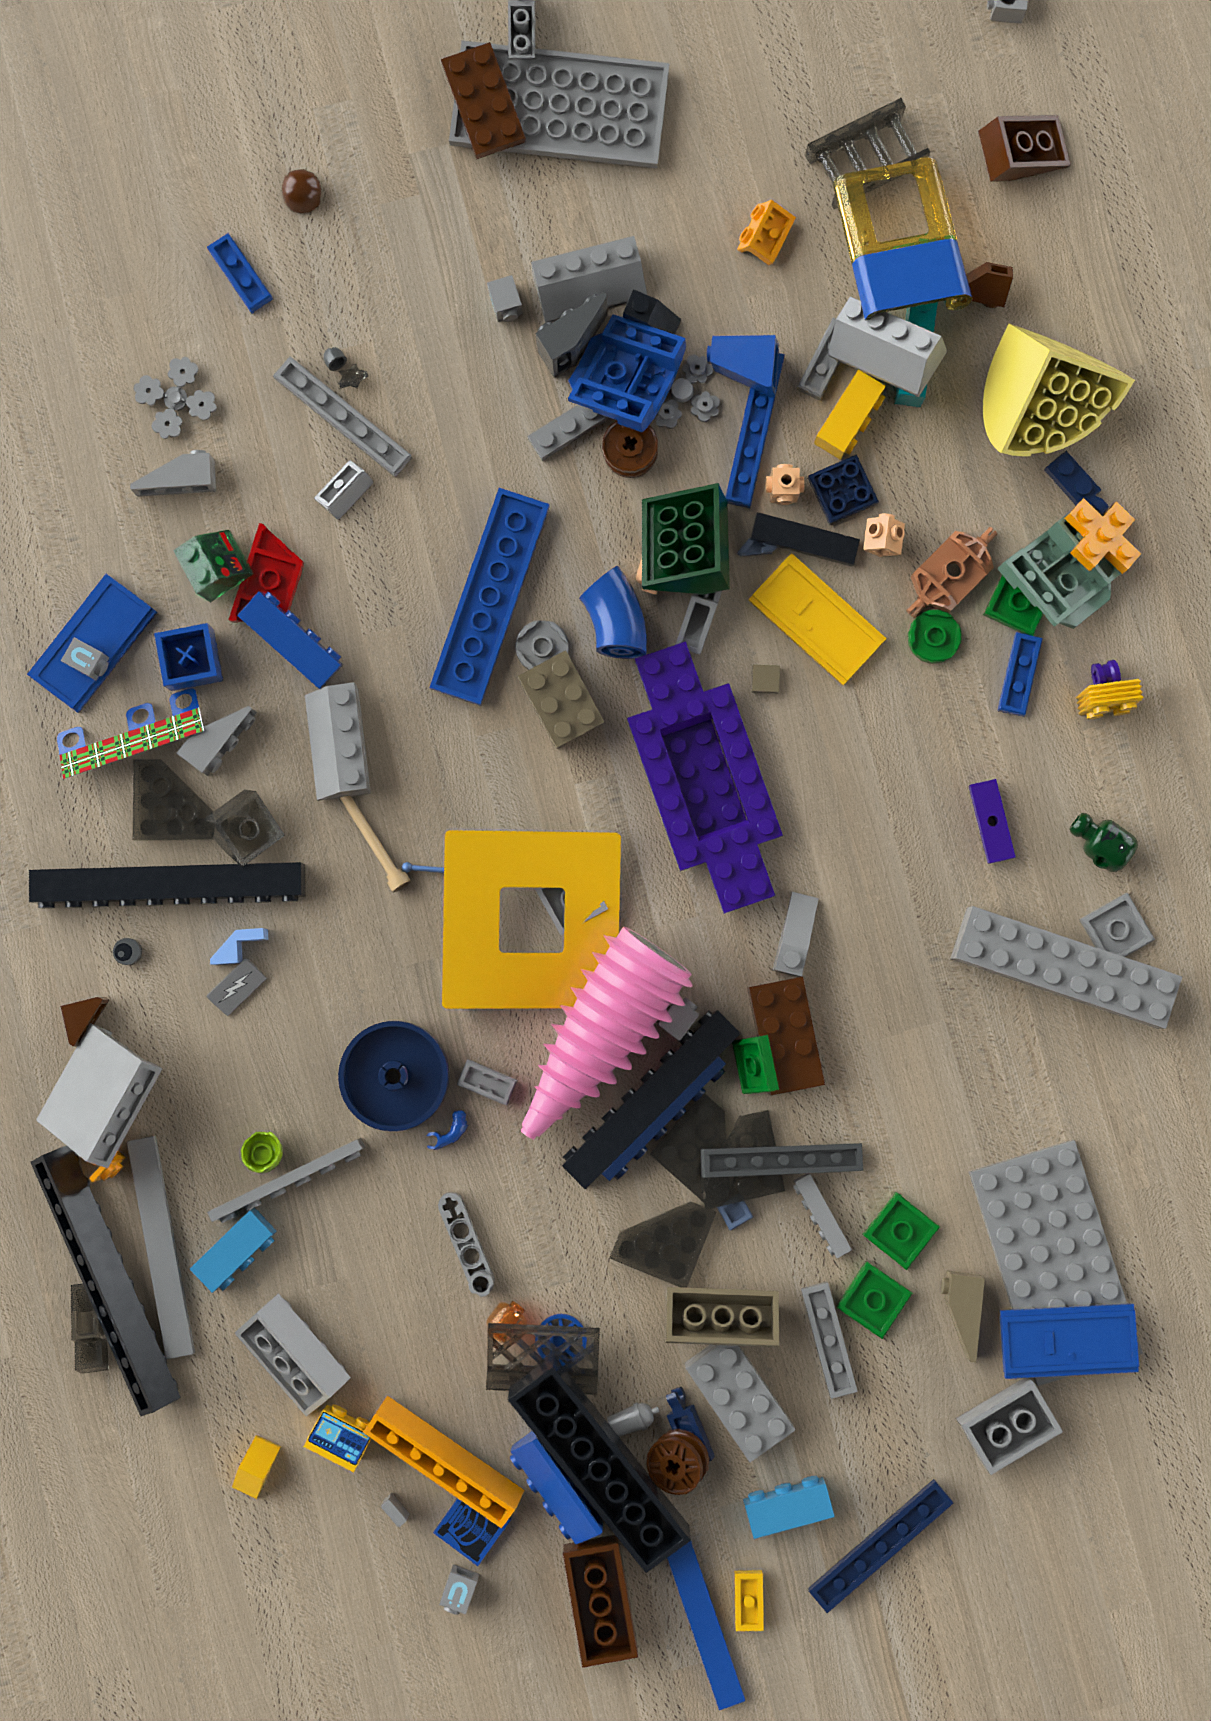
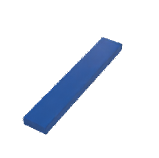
[726,353,785,509]
[667,1541,745,1710]

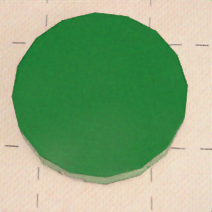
[907,610,962,664]

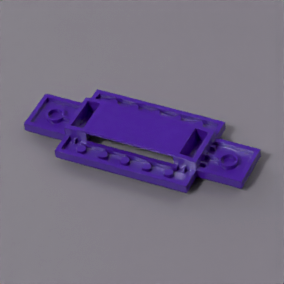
[627,641,783,914]

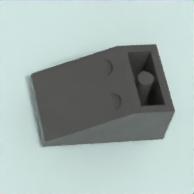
[535,292,607,378]

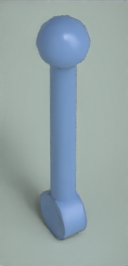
[402,862,444,873]

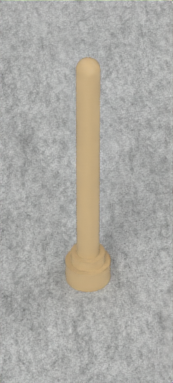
[340,796,411,892]

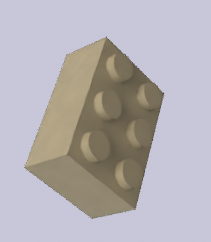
[517,650,604,748]

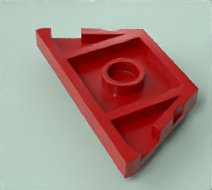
[229,523,305,623]

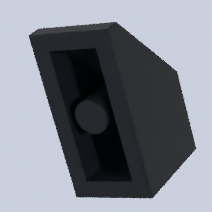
[623,289,681,334]

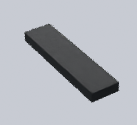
[750,512,860,566]

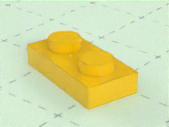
[734,1570,764,1631]

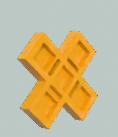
[1064,498,1141,574]

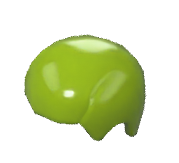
[240,1132,283,1173]

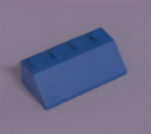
[510,1431,603,1544]

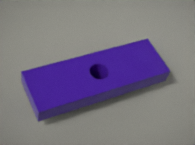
[968,779,1016,864]

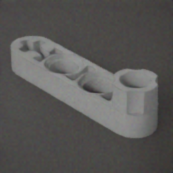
[438,1192,495,1297]

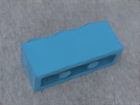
[190,1208,277,1293]
[743,1476,835,1539]

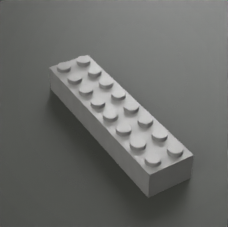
[950,906,1182,1029]

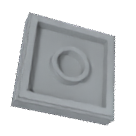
[1079,893,1155,957]

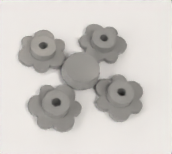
[654,355,720,428]
[133,357,217,439]

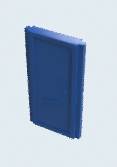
[27,574,157,713]
[1000,1303,1139,1379]

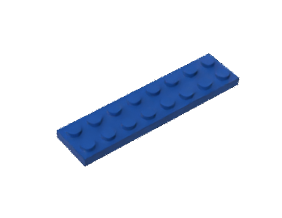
[429,488,550,706]

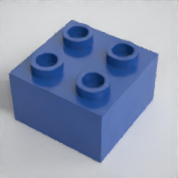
[154,623,223,691]

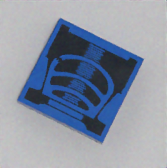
[433,1498,511,1566]

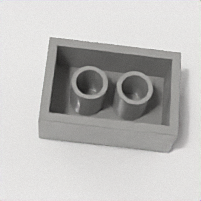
[956,1378,1063,1475]

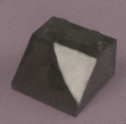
[202,789,285,867]

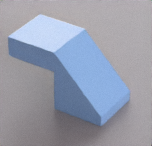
[210,928,268,965]

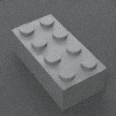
[685,1345,795,1462]

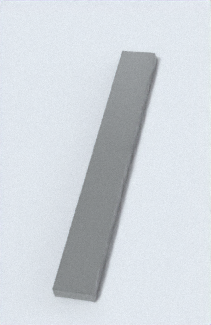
[127,1136,195,1359]

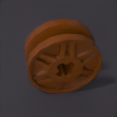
[602,420,658,478]
[646,1429,709,1495]

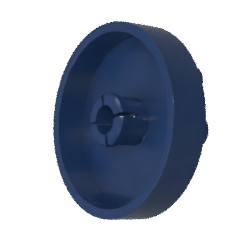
[338,1021,450,1131]

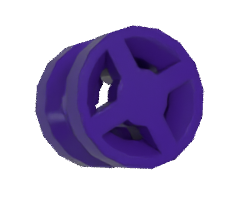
[1091,660,1121,685]

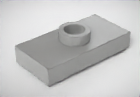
[457,1059,518,1106]

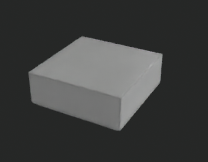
[381,1493,410,1527]

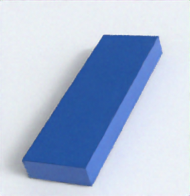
[207,233,273,314]
[997,632,1043,717]

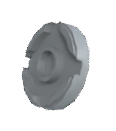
[515,620,569,670]

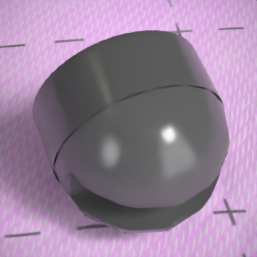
[323,347,347,371]

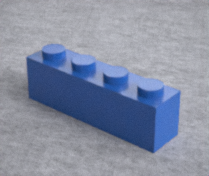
[237,591,343,689]

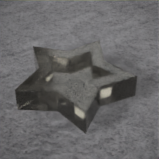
[338,364,368,389]

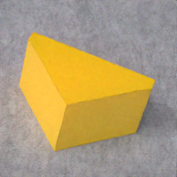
[232,1435,281,1499]

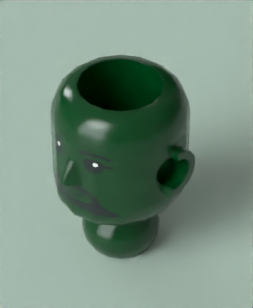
[1069,813,1138,872]

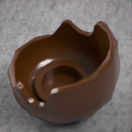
[281,169,322,214]

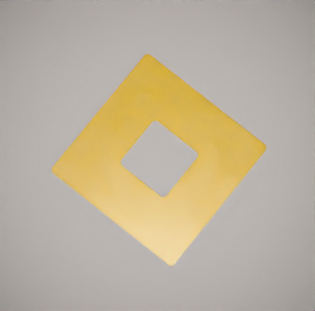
[442,830,621,1009]

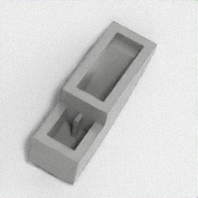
[675,591,722,655]

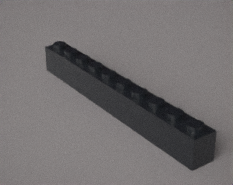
[29,862,306,909]
[30,1145,181,1417]

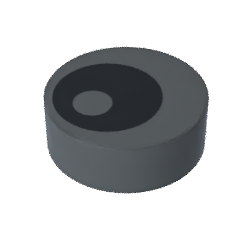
[113,938,142,965]

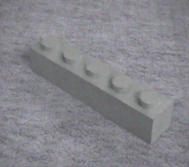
[793,1173,852,1258]

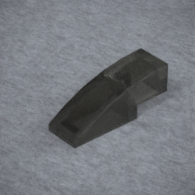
[71,1283,109,1374]

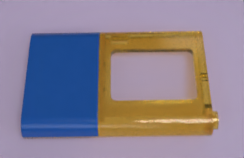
[833,157,972,320]

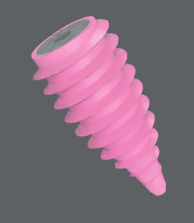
[521,926,693,1140]

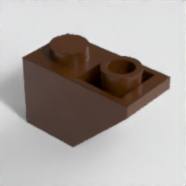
[952,262,1013,308]

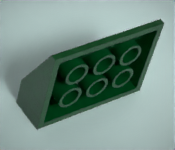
[642,483,730,594]

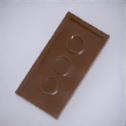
[441,42,526,160]

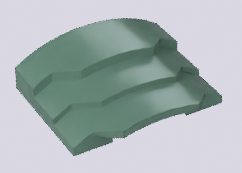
[997,512,1121,629]

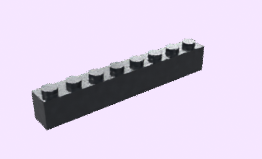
[562,1010,741,1189]

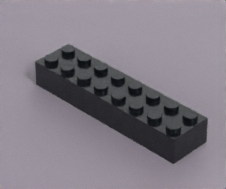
[508,1355,691,1573]

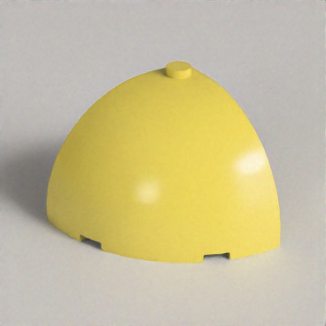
[983,324,1135,456]

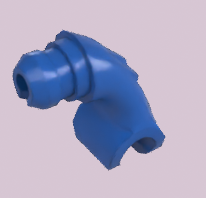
[426,1111,469,1150]

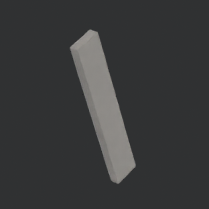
[273,356,412,477]

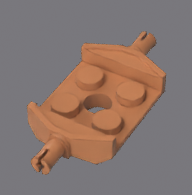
[906,527,997,618]

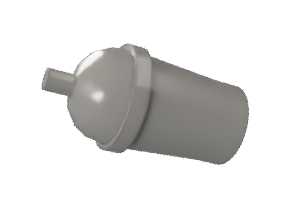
[607,1402,660,1437]

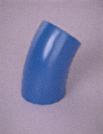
[579,566,647,659]

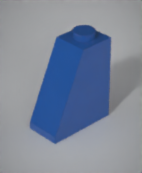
[707,335,779,397]

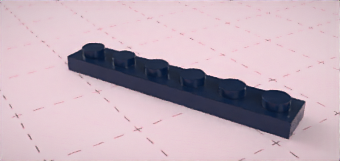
[602,1056,726,1181]
[808,1479,954,1613]

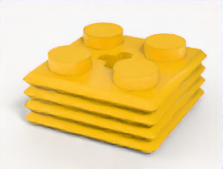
[1076,679,1144,719]

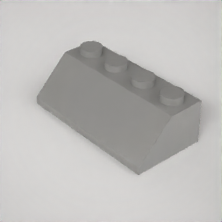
[531,236,647,323]
[828,297,947,397]
[305,682,371,801]
[235,1293,351,1416]

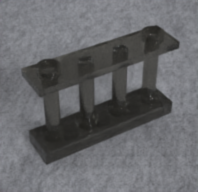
[805,98,931,209]

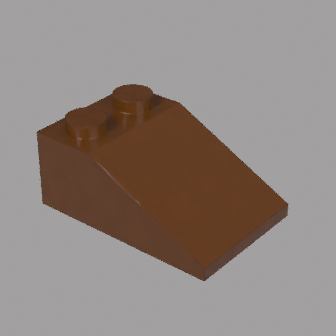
[978,115,1071,182]

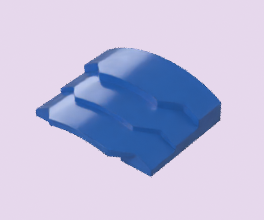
[568,314,686,432]

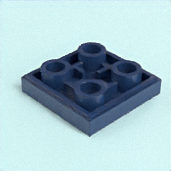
[808,454,879,525]

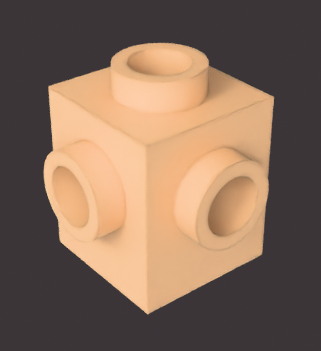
[766,464,804,505]
[863,513,905,557]

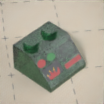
[173,530,254,603]

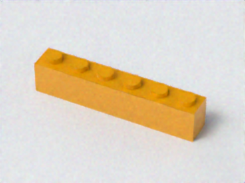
[363,1396,525,1529]

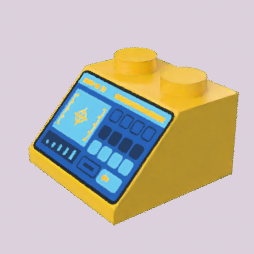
[303,1404,371,1472]

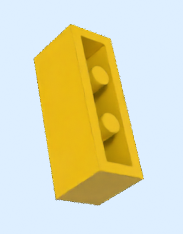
[814,369,886,460]

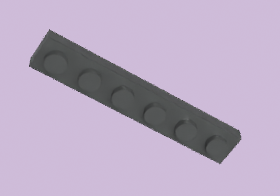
[701,1143,863,1178]

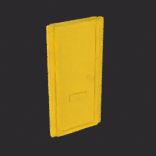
[748,553,887,686]

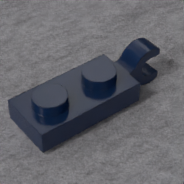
[1044,450,1109,515]
[666,1386,715,1461]

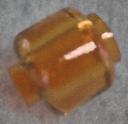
[486,1301,527,1344]

